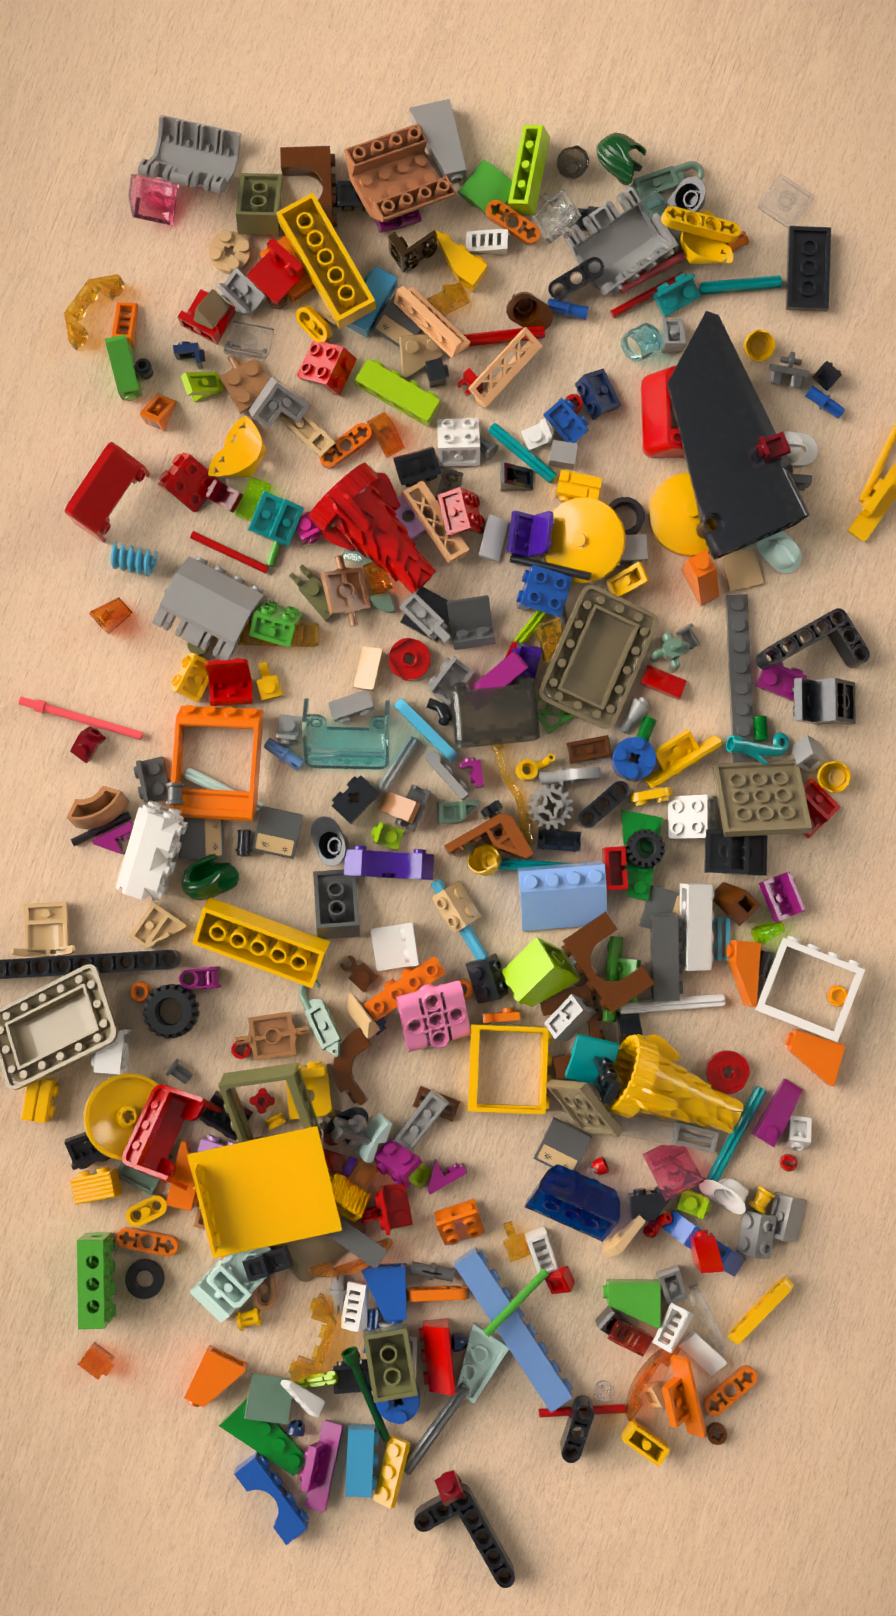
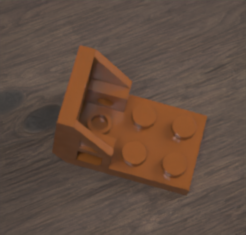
[444,813,534,860]

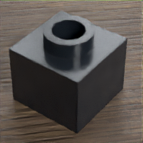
[425,358,449,388]

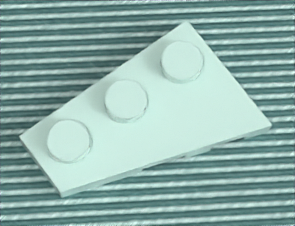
[456,1322,509,1403]

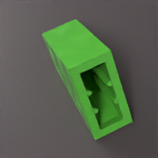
[105,334,143,401]
[603,1279,661,1328]

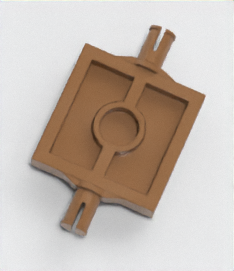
[220,353,269,414]
[321,555,371,627]
[235,1011,309,1061]

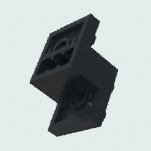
[792,678,856,725]
[704,829,768,876]

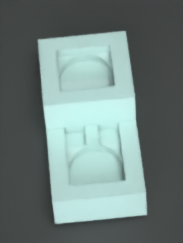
[355,1114,392,1163]

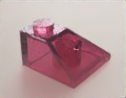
[128,174,179,226]
[643,1145,704,1201]

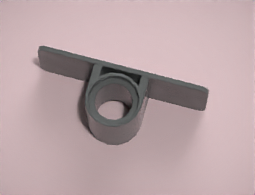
[328,1218,387,1268]

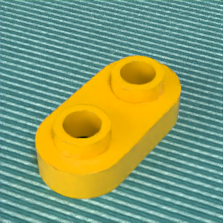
[296,306,332,342]
[629,787,672,806]
[126,1194,168,1227]

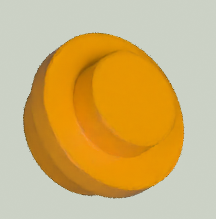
[827,985,848,1007]

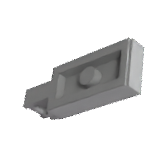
[399,592,451,645]

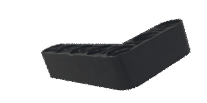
[756,608,870,670]
[414,1483,515,1588]

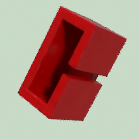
[602,846,628,891]

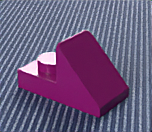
[92,822,134,855]
[428,1159,467,1194]

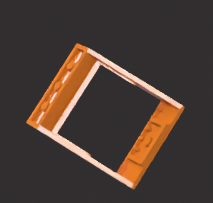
[169,705,264,821]

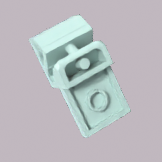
[190,1246,271,1323]

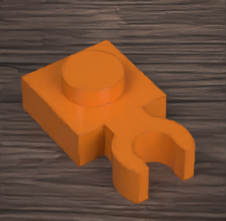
[483,1007,520,1023]

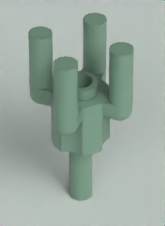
[650,632,691,673]

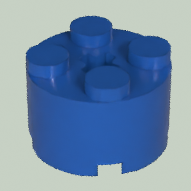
[611,737,656,781]
[376,1382,420,1424]

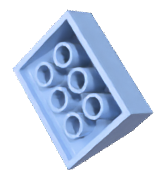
[518,861,607,931]

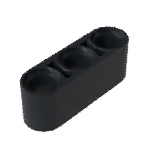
[548,257,605,300]
[577,781,630,829]
[560,1395,594,1463]

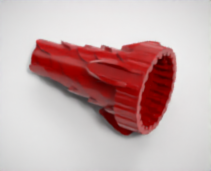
[308,462,436,594]

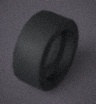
[609,497,645,535]

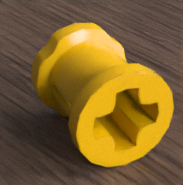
[748,1185,775,1214]
[236,1307,262,1331]

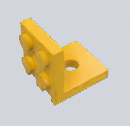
[286,1060,333,1120]

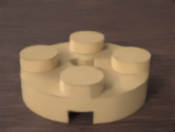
[209,230,251,274]

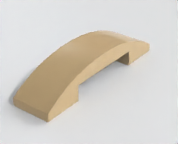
[278,411,336,458]

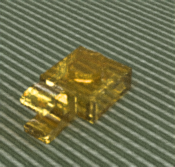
[503,1221,531,1262]

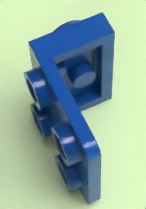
[516,565,572,617]

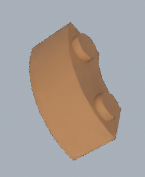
[67,786,129,829]

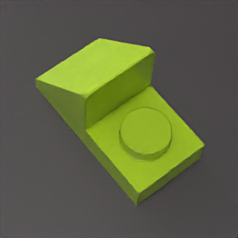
[181,372,224,402]

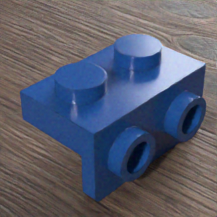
[543,397,589,443]

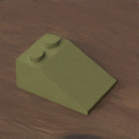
[236,173,282,236]
[363,1323,418,1403]

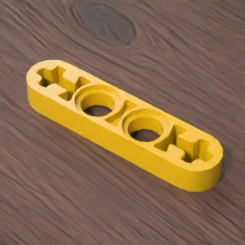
[661,206,741,243]
[727,1276,794,1345]

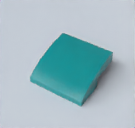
[247,491,304,547]
[565,1034,619,1085]

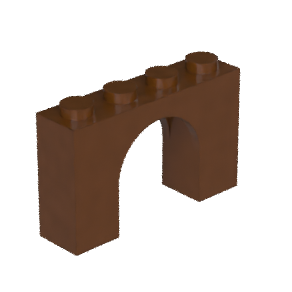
[280,146,337,236]
[562,912,655,1013]
[540,984,605,1080]

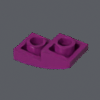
[375,209,422,233]

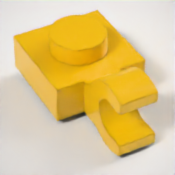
[256,662,283,701]

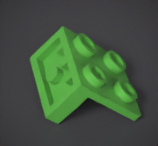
[249,600,304,648]

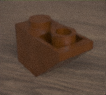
[713,882,761,926]

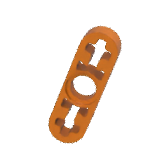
[485,200,540,245]
[319,423,372,469]
[116,1227,179,1256]
[406,1285,469,1302]
[703,1365,757,1416]

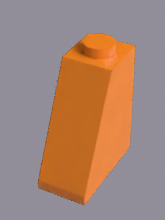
[681,549,719,606]
[785,1029,846,1087]
[184,1345,248,1408]

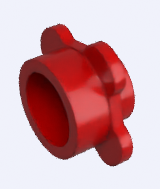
[249,1088,275,1114]

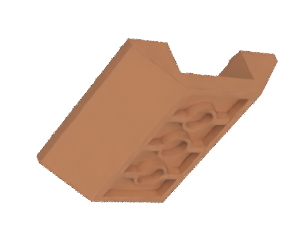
[344,124,456,222]

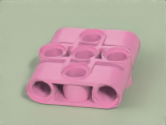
[396,980,471,1052]

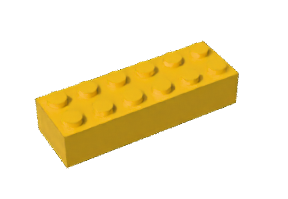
[276,192,376,329]
[192,898,330,989]

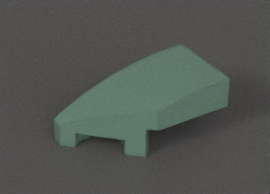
[437,801,479,824]

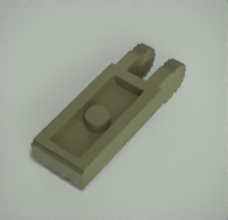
[289,564,333,621]

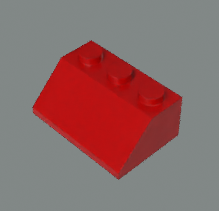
[419,1318,455,1395]

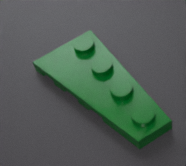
[621,810,663,901]
[219,1399,306,1476]

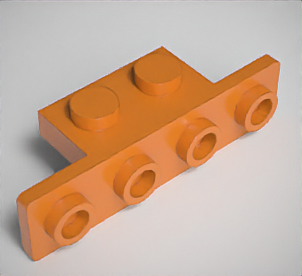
[364,956,446,1021]
[661,1355,707,1438]

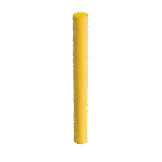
[859,425,896,502]

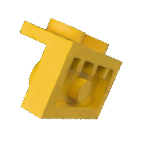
[171,653,209,703]

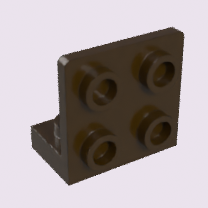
[388,230,437,272]

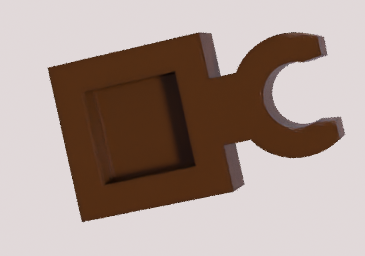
[340,955,378,993]

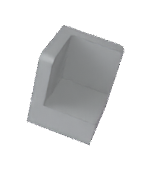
[549,440,578,469]
[792,735,826,773]

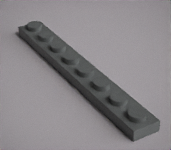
[725,594,755,763]

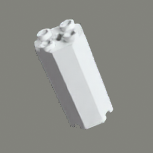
[116,801,188,901]

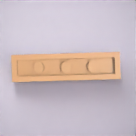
[394,286,470,358]
[468,327,542,407]
[401,481,469,563]

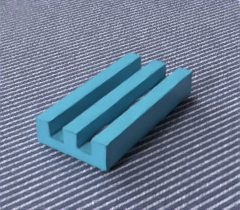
[712,918,730,961]

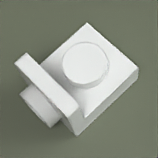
[520,419,554,451]
[785,1115,812,1151]

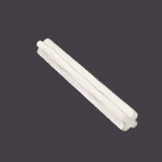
[619,994,726,1014]

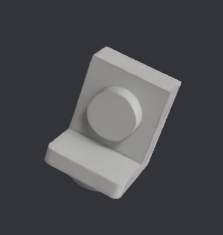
[276,714,301,745]

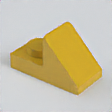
[606,561,649,597]

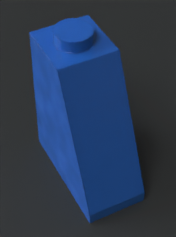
[362,1263,407,1324]

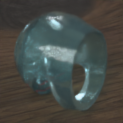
[620,323,662,362]

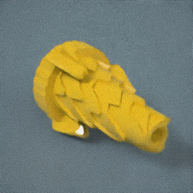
[605,1034,743,1134]

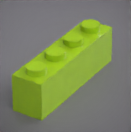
[508,125,550,215]
[355,358,440,427]

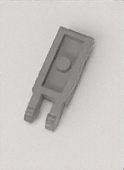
[425,750,469,800]

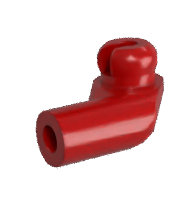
[643,1213,672,1238]

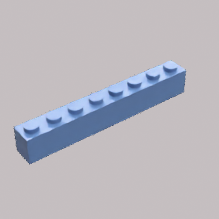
[454,1247,573,1413]

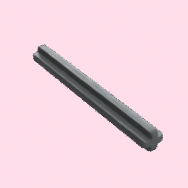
[404,1383,470,1475]

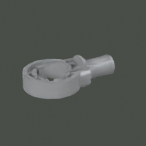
[539,766,601,787]

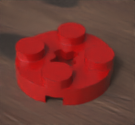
[388,638,430,681]
[706,1050,750,1094]

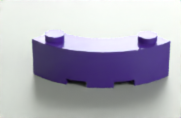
[344,846,434,880]

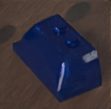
[525,1164,620,1242]

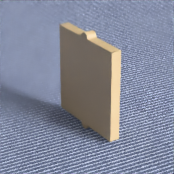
[721,548,764,592]

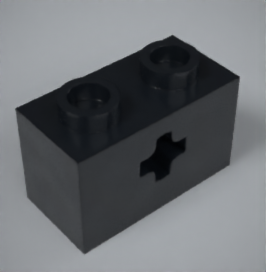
[332,775,380,824]

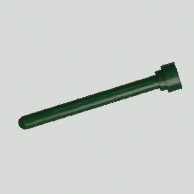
[341,1346,390,1442]

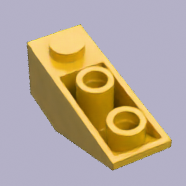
[435,230,488,292]

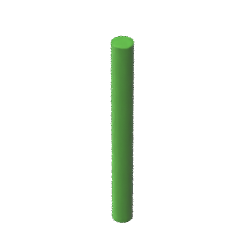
[483,1269,549,1338]

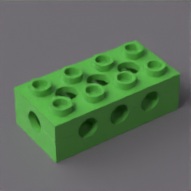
[77,1232,116,1330]

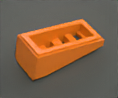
[112,302,138,348]

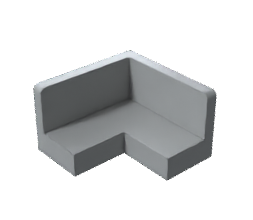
[249,376,310,428]

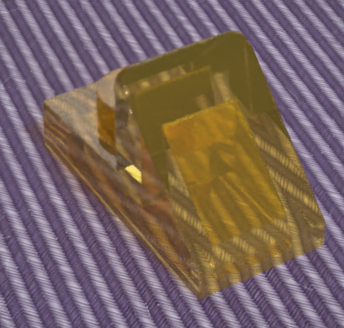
[426,283,470,316]
[533,618,562,663]

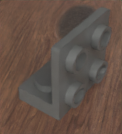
[447,595,496,650]

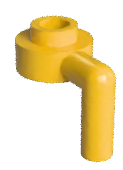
[516,753,555,781]

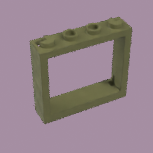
[218,1062,322,1143]

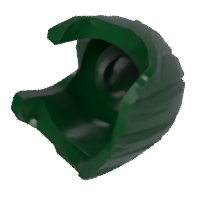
[596,132,646,186]
[182,854,239,901]

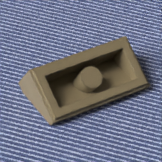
[194,289,230,329]

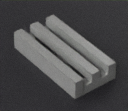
[671,1121,719,1153]

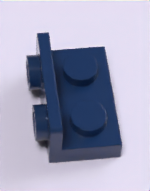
[575,368,622,420]

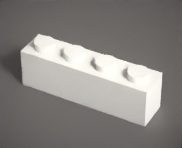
[679,883,714,971]

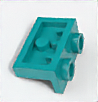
[652,272,701,317]

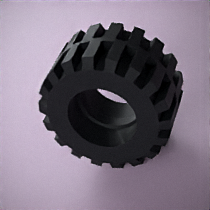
[142,984,200,1039]

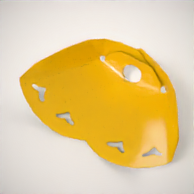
[679,210,734,264]
[208,415,267,477]

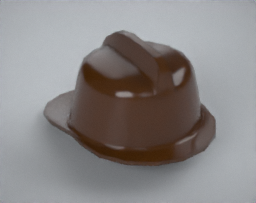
[506,291,553,330]

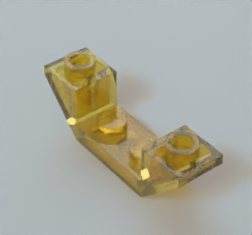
[64,274,124,351]
[288,1293,337,1382]

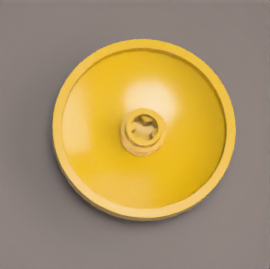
[648,472,712,557]
[544,498,626,583]
[84,1073,158,1161]

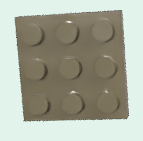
[546,1079,623,1137]

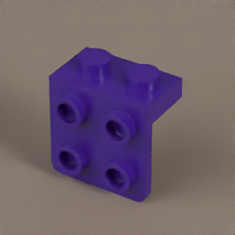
[506,511,555,558]

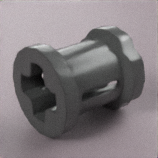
[165,783,185,805]

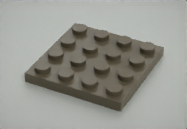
[713,760,812,837]

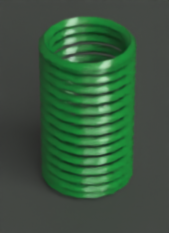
[636,716,657,741]
[753,716,768,741]

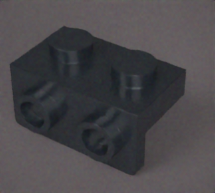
[336,181,366,212]
[393,446,442,487]
[465,953,509,1004]
[593,1056,623,1105]
[199,1090,253,1141]
[64,1132,110,1170]
[332,1359,372,1394]

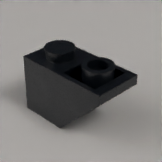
[628,1185,674,1221]

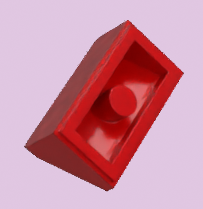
[640,665,687,700]

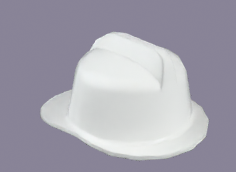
[779,431,818,466]
[699,1178,749,1214]

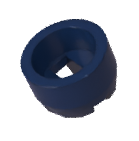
[451,1334,468,1352]
[287,1419,305,1436]

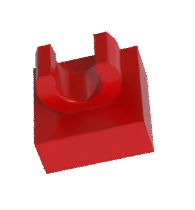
[458,368,483,397]

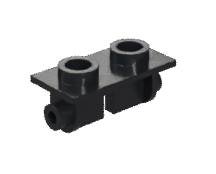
[537,829,581,853]

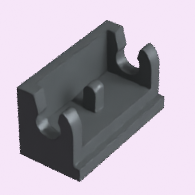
[395,785,431,832]

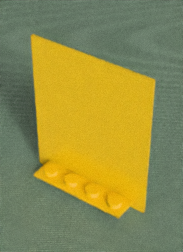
[187,1126,342,1258]

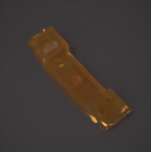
[308,1238,393,1278]
[625,1344,681,1422]

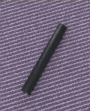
[71,811,132,847]

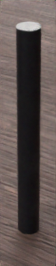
[510,554,592,581]

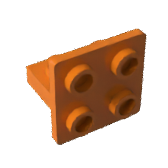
[434,1199,485,1246]

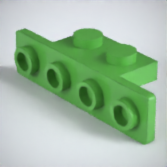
[602,936,641,1022]

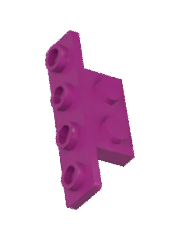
[300,1419,344,1513]

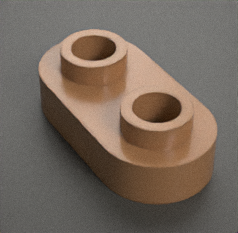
[253,1273,276,1311]

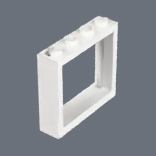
[754,936,865,1042]

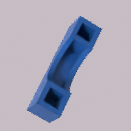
[234,1452,309,1545]

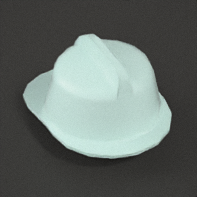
[757,531,802,574]

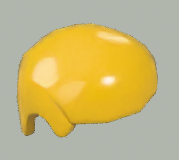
[743,329,776,362]
[817,761,852,793]
[467,844,502,876]

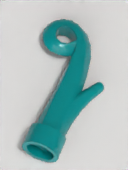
[726,733,790,765]

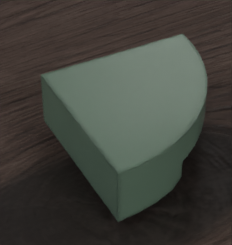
[369,591,395,613]

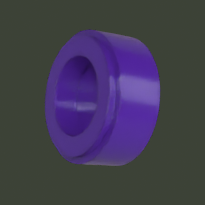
[341,1156,358,1178]

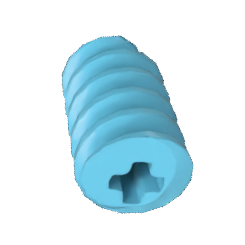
[111,542,158,577]

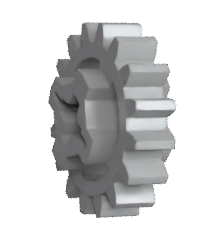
[527,784,573,830]

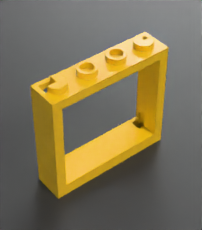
[468,1023,552,1115]

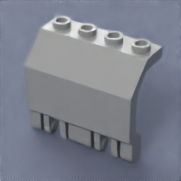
[138,115,242,194]
[562,186,678,295]
[152,556,267,660]

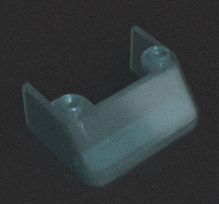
[302,698,390,770]

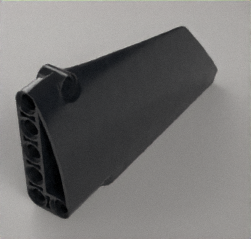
[667,311,810,560]

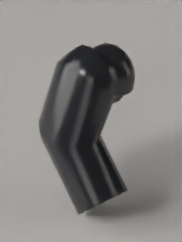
[427,698,452,726]

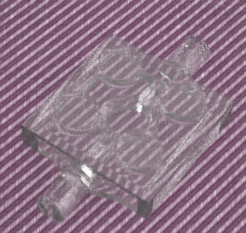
[531,189,582,244]

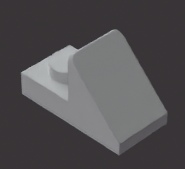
[661,319,686,353]
[656,1265,688,1305]

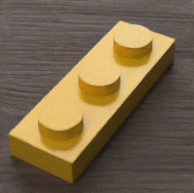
[373,1435,411,1509]

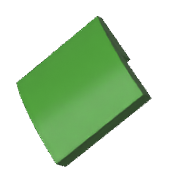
[457,159,512,215]

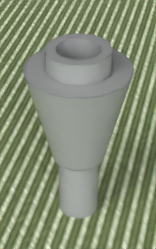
[619,697,651,734]

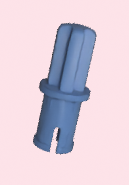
[264,738,304,771]

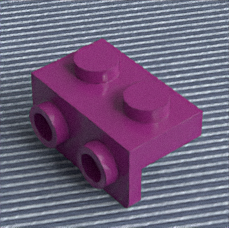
[759,872,805,923]
[374,1138,423,1188]

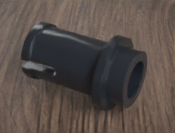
[135,358,153,379]
[235,830,252,857]
[759,950,773,978]

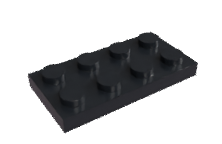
[786,226,831,312]

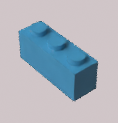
[346,265,398,338]
[345,1423,379,1498]

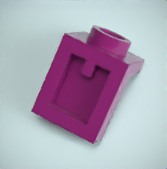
[459,757,484,788]

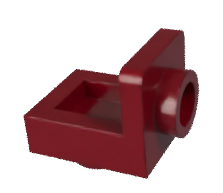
[756,431,791,463]
[205,479,243,513]
[70,726,106,764]
[434,1470,465,1506]

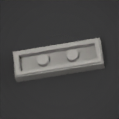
[393,1089,449,1151]

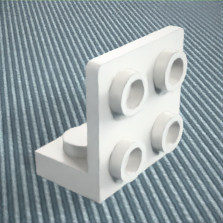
[437,418,480,467]
[668,795,718,839]
[371,922,419,971]

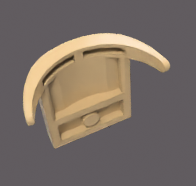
[11,902,75,957]

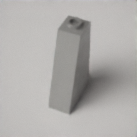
[409,99,466,183]

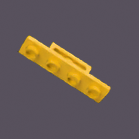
[847,463,896,542]
[643,729,723,788]

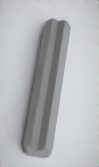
[378,736,418,793]

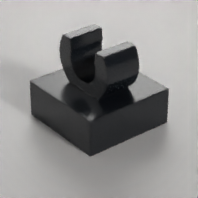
[812,361,842,391]

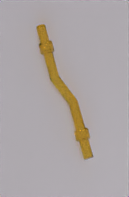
[488,724,535,846]

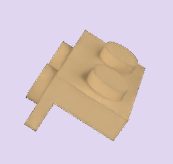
[432,880,482,933]

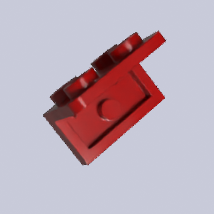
[297,341,357,396]
[157,452,219,512]
[205,658,253,706]

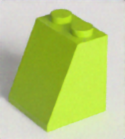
[502,937,580,1007]

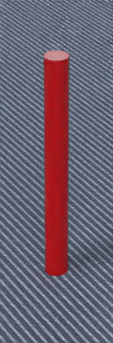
[610,272,684,318]
[190,531,269,574]
[539,1404,626,1418]

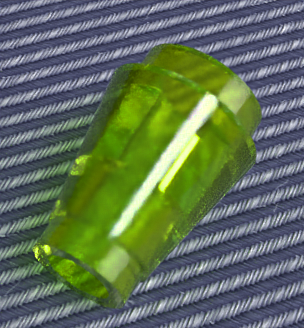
[751,921,785,945]

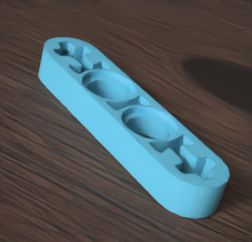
[393,698,459,763]

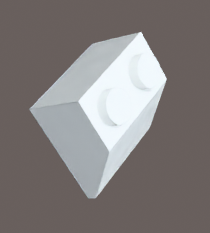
[91,1028,132,1075]

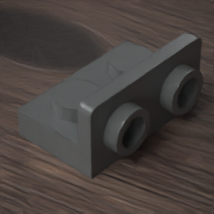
[134,756,169,803]

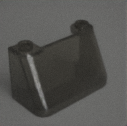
[449,676,540,748]

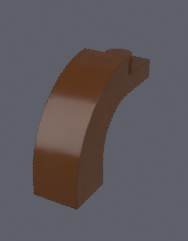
[333,1027,372,1106]

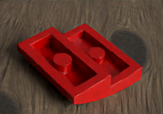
[803,777,841,838]

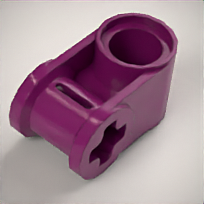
[179,966,221,989]

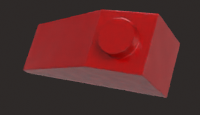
[690,1230,724,1273]

